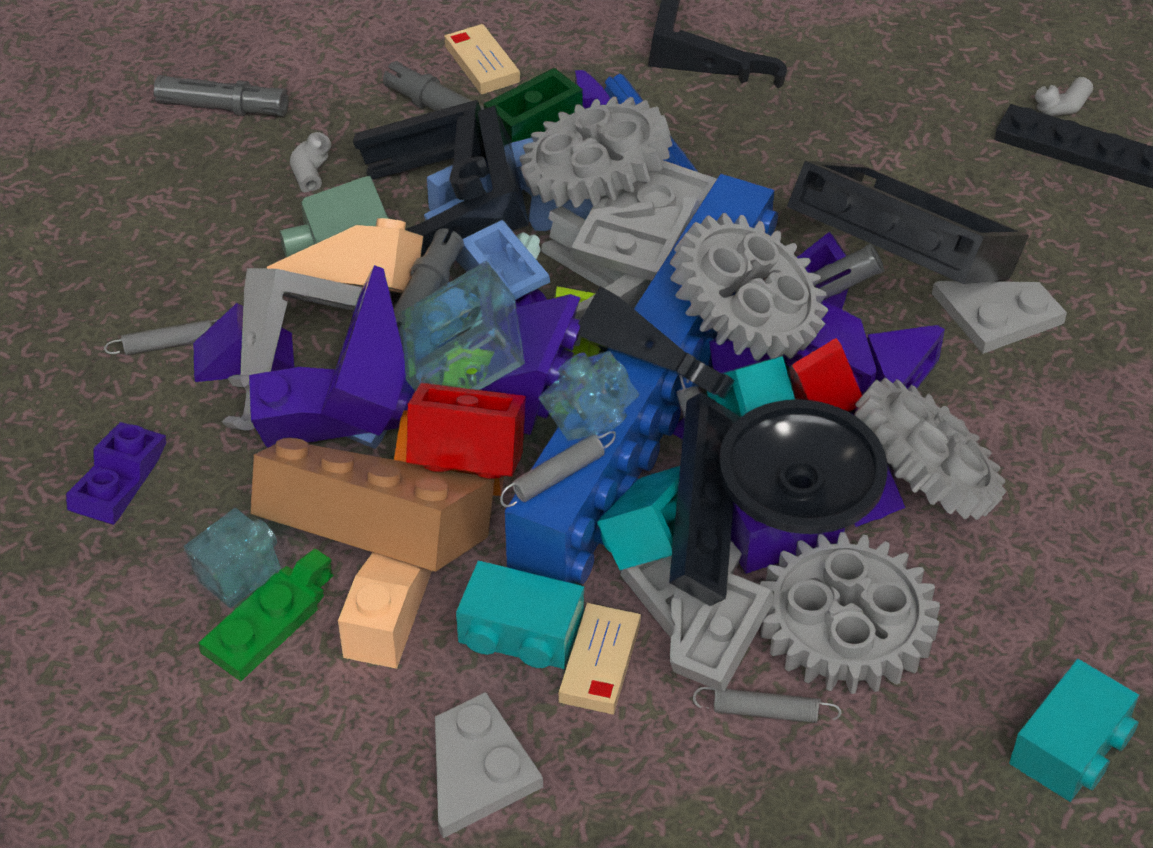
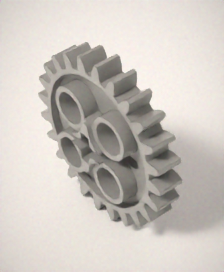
[519,97,672,208]
[670,213,828,361]
[855,378,1006,520]
[760,532,940,694]

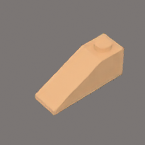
[267,218,423,293]
[338,552,432,669]

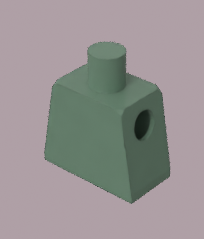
[279,176,388,258]

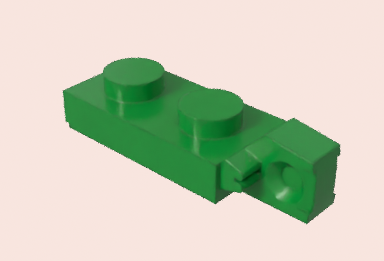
[198,548,334,682]

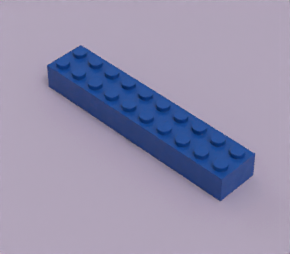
[505,174,778,584]

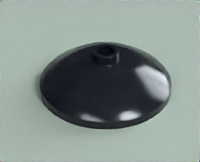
[719,399,888,534]

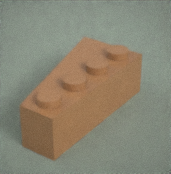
[250,438,494,572]

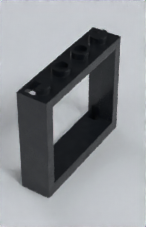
[787,161,1029,284]

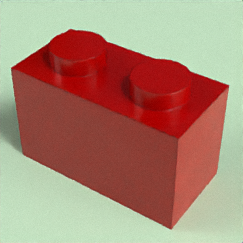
[406,383,526,479]

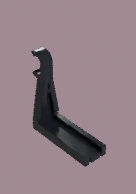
[648,0,787,89]
[353,100,490,200]
[405,105,529,257]
[578,286,735,400]

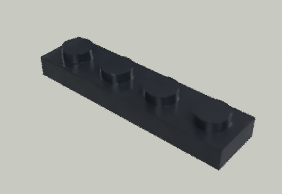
[994,104,1153,189]
[669,392,740,606]

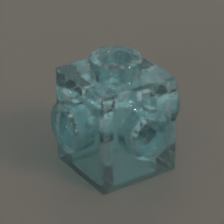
[538,351,639,441]
[183,508,281,609]

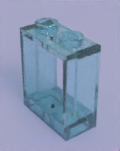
[401,260,525,391]

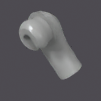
[1035,77,1093,116]
[290,132,331,193]

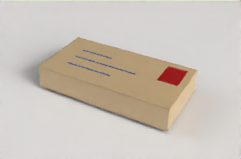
[444,24,520,94]
[559,603,641,715]

